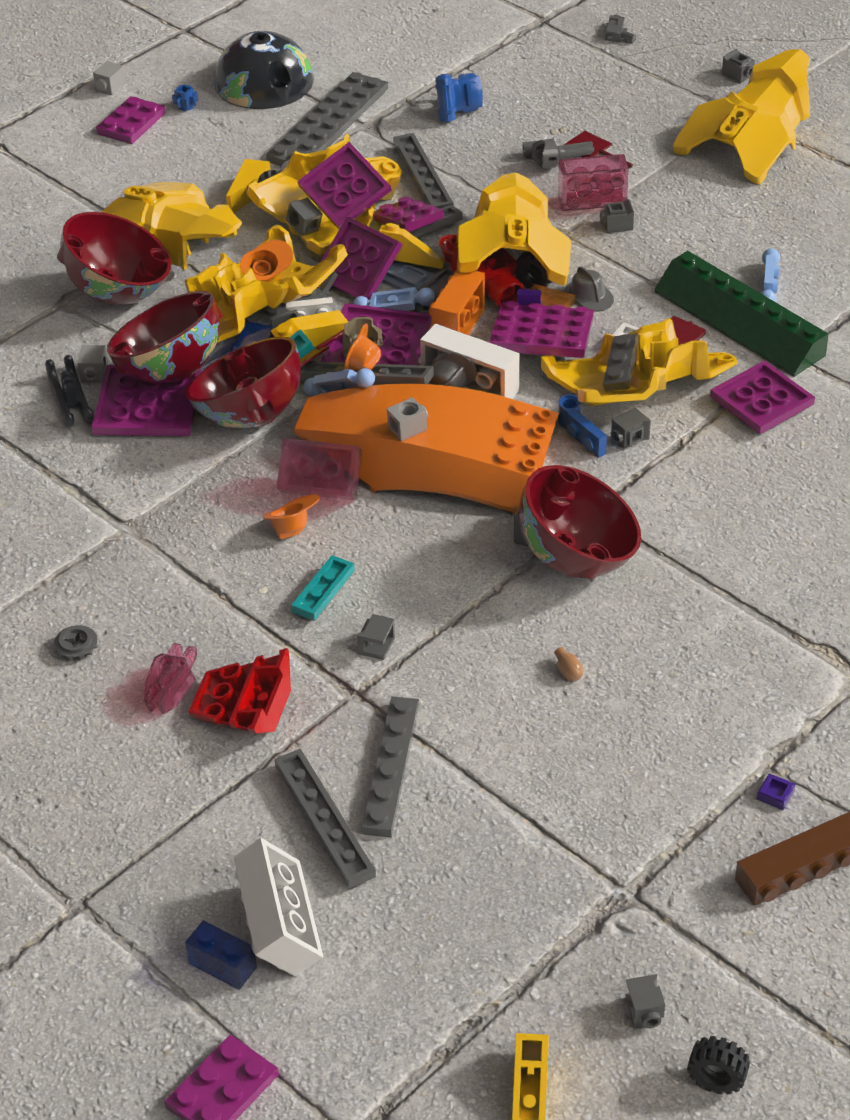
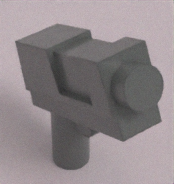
[606,14,636,42]

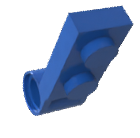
[558,395,607,458]

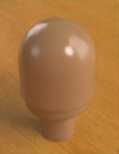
[554,647,584,682]

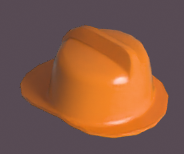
[240,240,293,283]
[344,323,381,371]
[263,494,319,539]

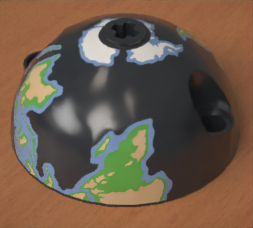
[214,31,314,109]

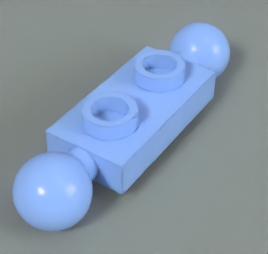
[761,248,780,302]
[352,287,435,311]
[303,368,375,397]

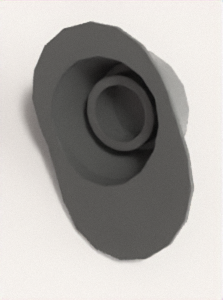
[567,266,614,311]
[429,353,477,388]

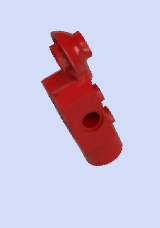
[439,234,524,308]

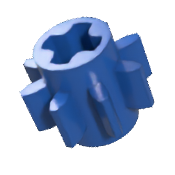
[172,85,198,111]

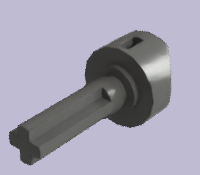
[532,139,594,169]

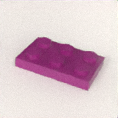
[96,96,166,144]
[373,197,444,232]
[164,1034,279,1120]

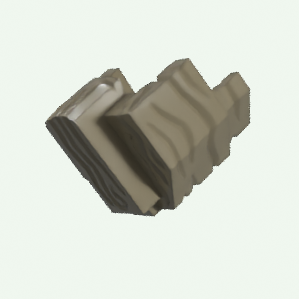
[343,317,383,359]

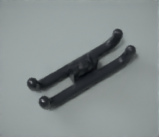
[45,355,94,428]

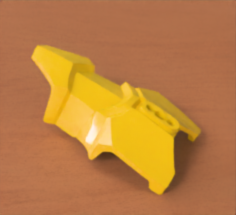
[673,49,810,185]
[247,133,403,255]
[455,172,571,285]
[101,182,242,271]
[185,225,348,342]
[541,318,737,406]

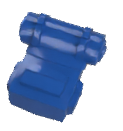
[435,73,483,123]

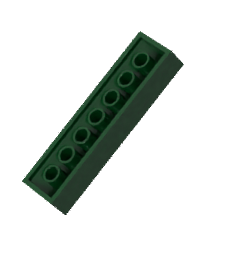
[655,250,829,377]

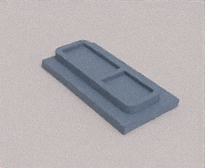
[382,260,436,289]

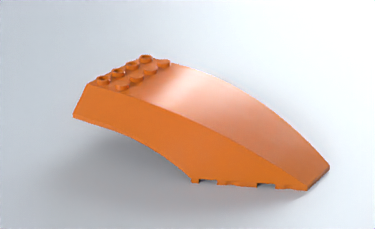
[293,384,559,513]

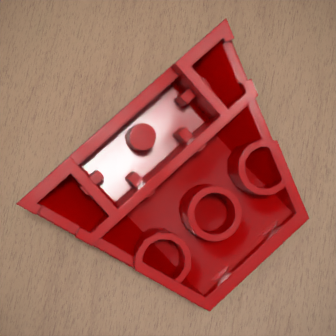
[188,648,291,733]

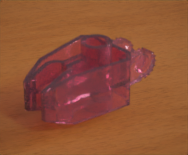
[144,643,198,714]

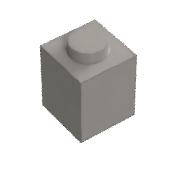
[93,61,126,95]

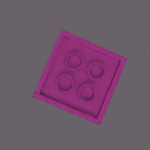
[297,142,392,229]
[321,216,402,300]
[710,360,815,434]

